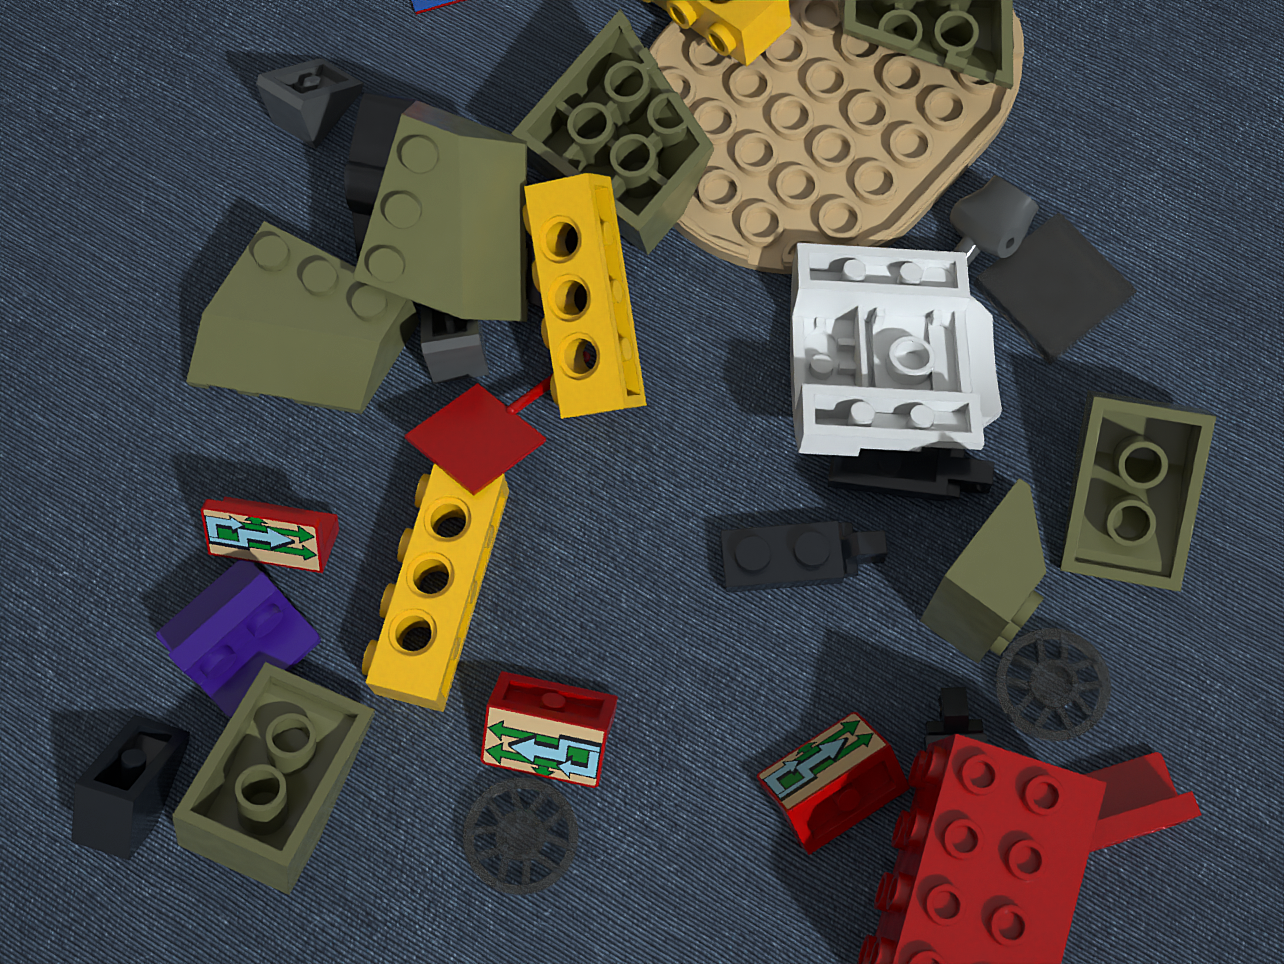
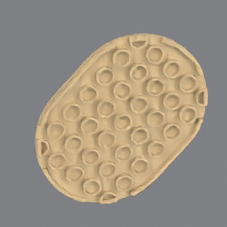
[649,0,1024,274]

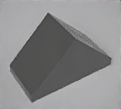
[256,58,364,149]
[421,304,489,384]

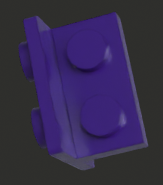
[156,560,321,718]

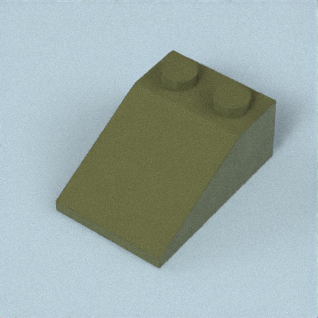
[1060,390,1216,592]
[172,662,375,895]

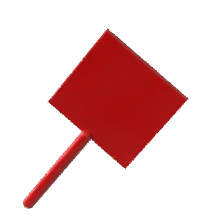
[405,351,590,496]

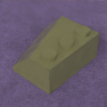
[838,0,1014,89]
[511,9,714,255]
[353,100,528,322]
[186,221,420,414]
[920,478,1047,664]

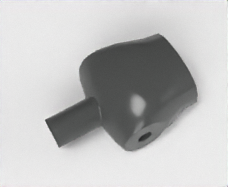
[949,175,1039,267]

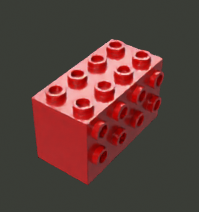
[857,734,1107,964]

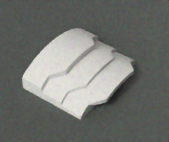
[790,243,1002,456]

